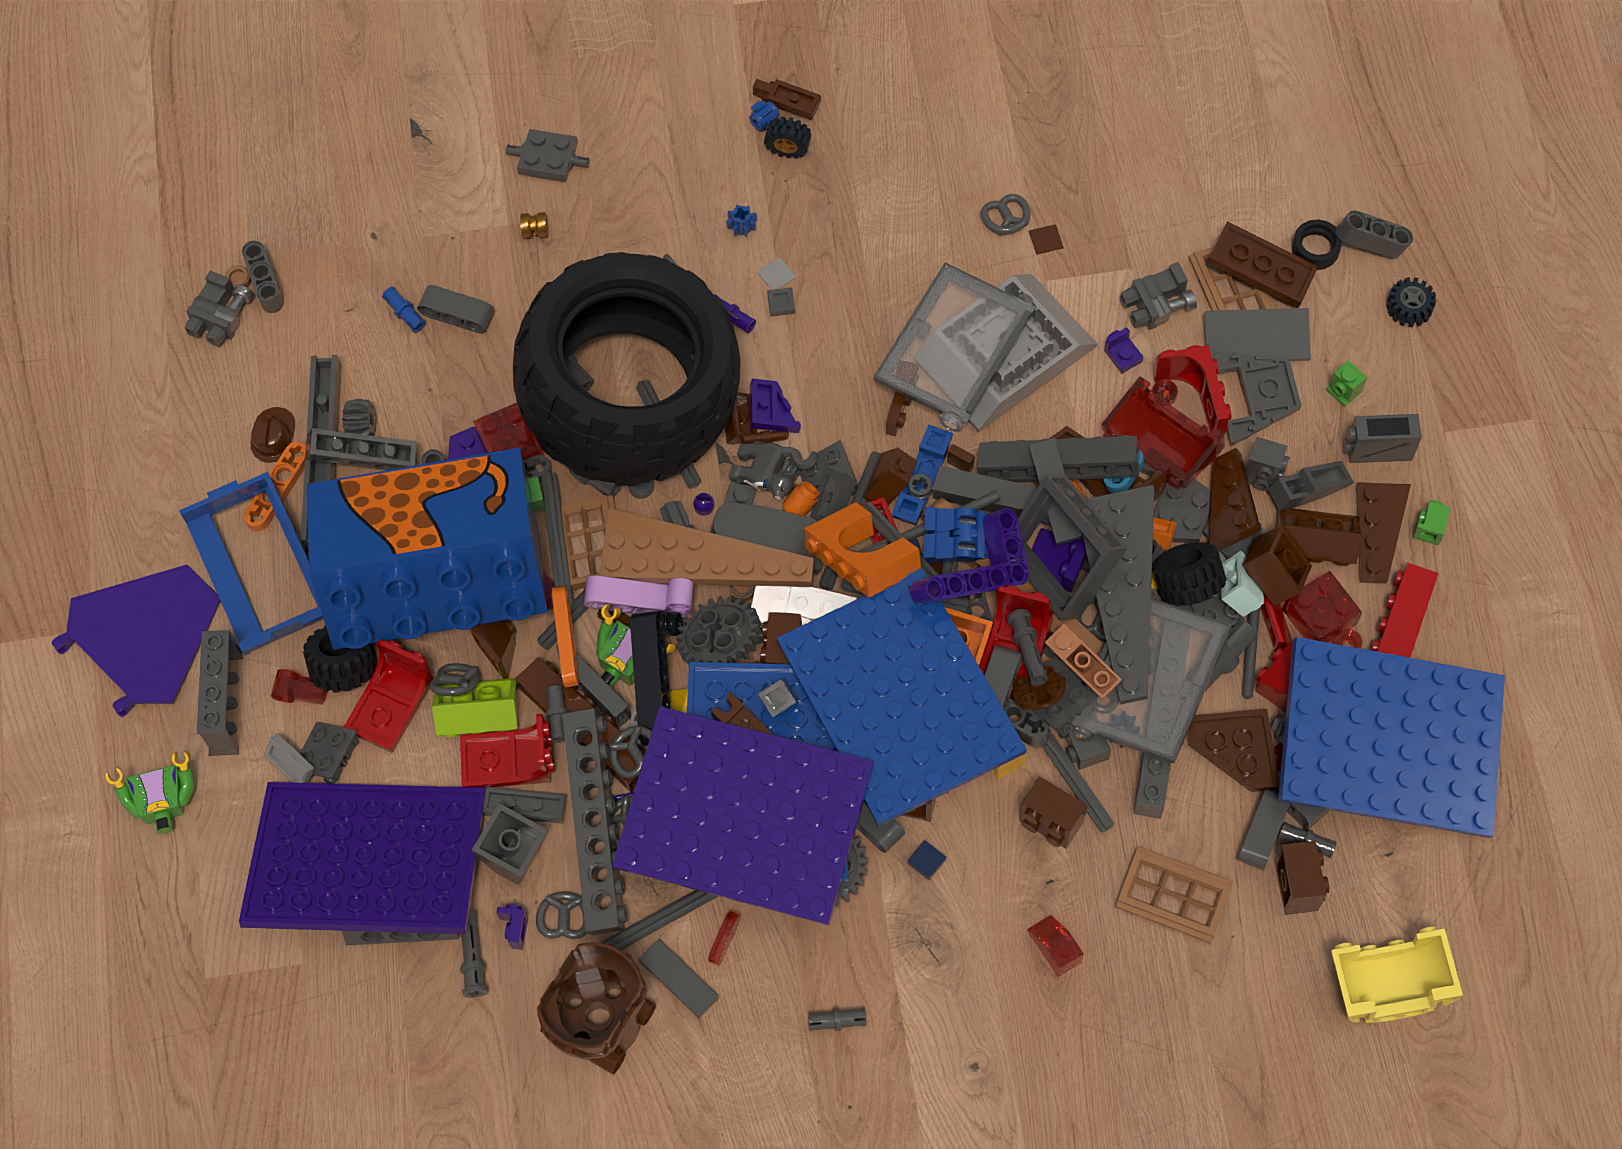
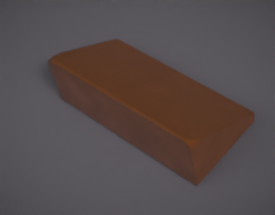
[725,392,757,444]

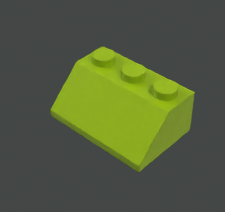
[432,678,519,738]

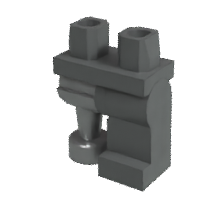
[1120,262,1197,330]
[185,271,254,347]

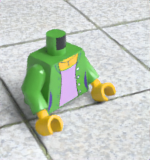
[596,604,675,688]
[106,750,195,834]

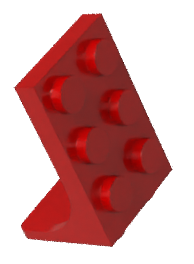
[1153,345,1232,443]
[980,585,1054,693]
[343,640,434,753]
[460,714,555,788]

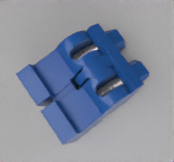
[924,507,989,564]

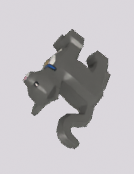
[728,441,818,500]

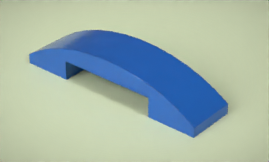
[891,425,953,525]

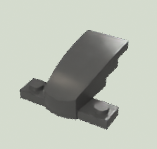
[710,481,823,575]

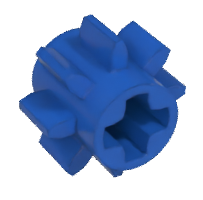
[749,101,780,131]
[726,205,757,237]

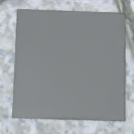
[757,257,797,290]

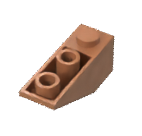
[1045,624,1122,699]

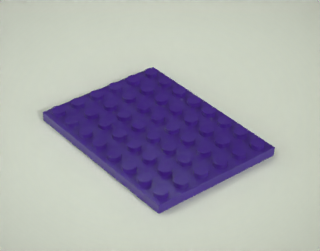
[612,706,874,926]
[239,782,486,934]

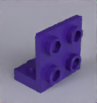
[1032,528,1087,593]

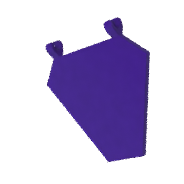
[52,565,221,717]

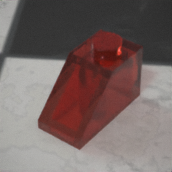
[1027,915,1084,977]

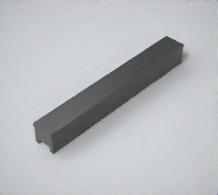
[301,355,342,552]
[931,465,1088,532]

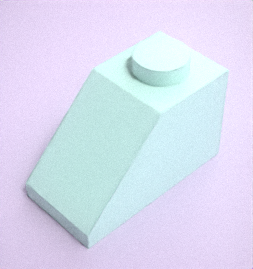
[1221,550,1264,617]

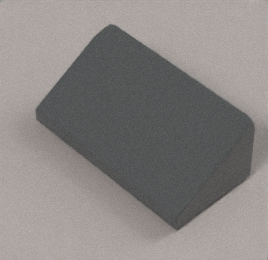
[810,468,856,521]

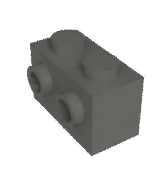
[1246,437,1290,491]

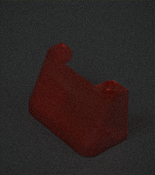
[1101,376,1225,489]

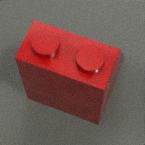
[1255,642,1293,712]

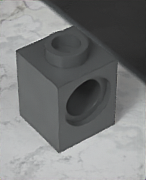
[758,678,799,717]

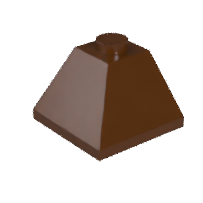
[469,620,516,679]

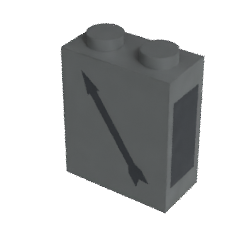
[1343,414,1422,463]

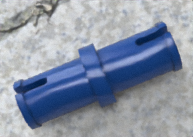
[382,286,426,333]

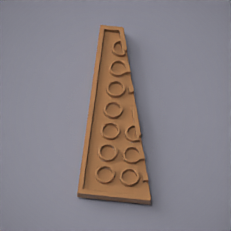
[599,509,815,587]

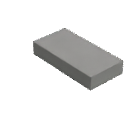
[264,733,314,783]

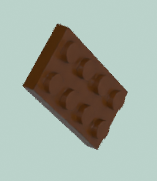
[1207,221,1318,308]

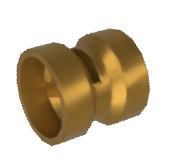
[520,212,548,239]

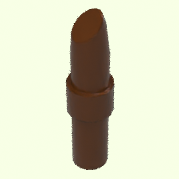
[741,431,789,444]

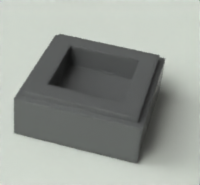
[767,287,795,317]

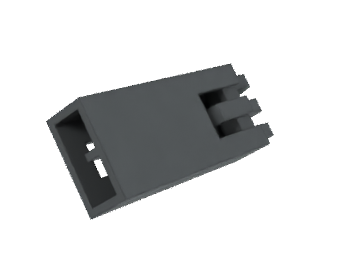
[556,644,631,729]

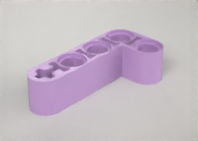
[584,576,694,619]

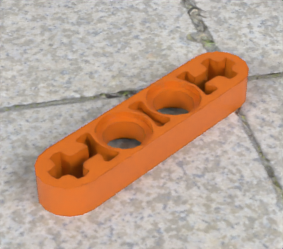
[244,442,306,532]
[552,586,579,688]

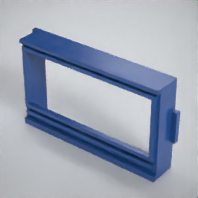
[179,472,324,655]

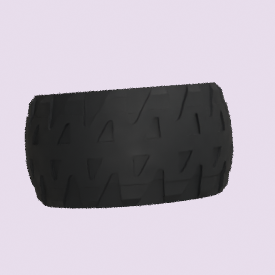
[513,252,740,486]

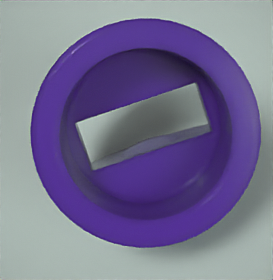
[693,493,715,516]

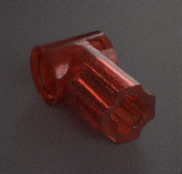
[271,669,328,705]

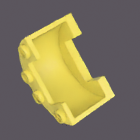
[1331,927,1463,1023]

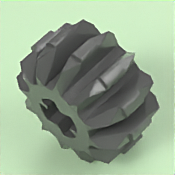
[342,399,376,436]

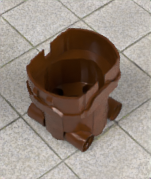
[537,942,656,1075]

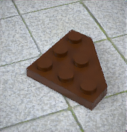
[1187,709,1280,792]

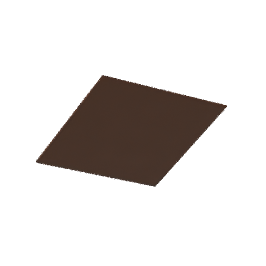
[1029,224,1064,255]

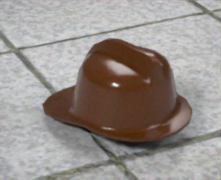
[250,407,295,463]

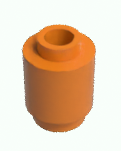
[782,481,820,517]

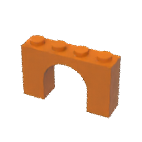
[804,502,921,598]

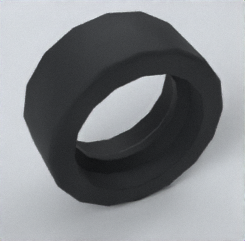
[1292,219,1343,270]

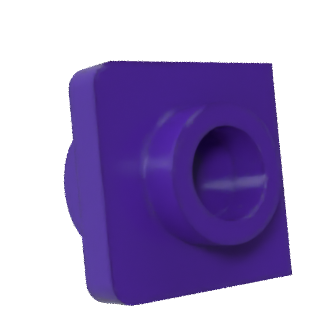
[1104,327,1144,374]
[496,904,528,950]

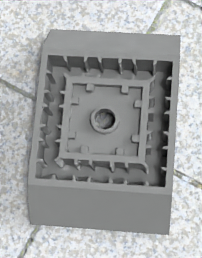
[914,274,1098,432]

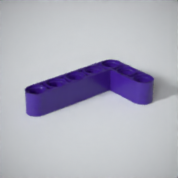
[910,508,1029,605]

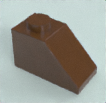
[862,447,918,510]

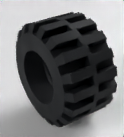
[1153,542,1227,606]
[303,625,376,693]

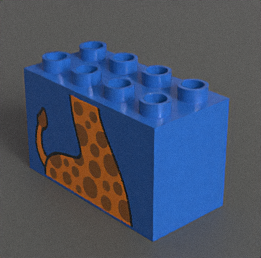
[306,448,548,650]

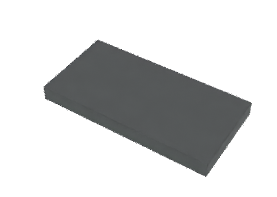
[1205,308,1311,361]

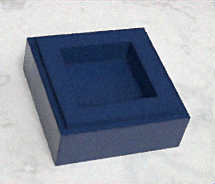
[907,841,947,880]

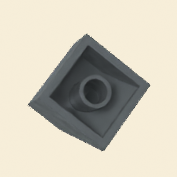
[471,803,548,885]

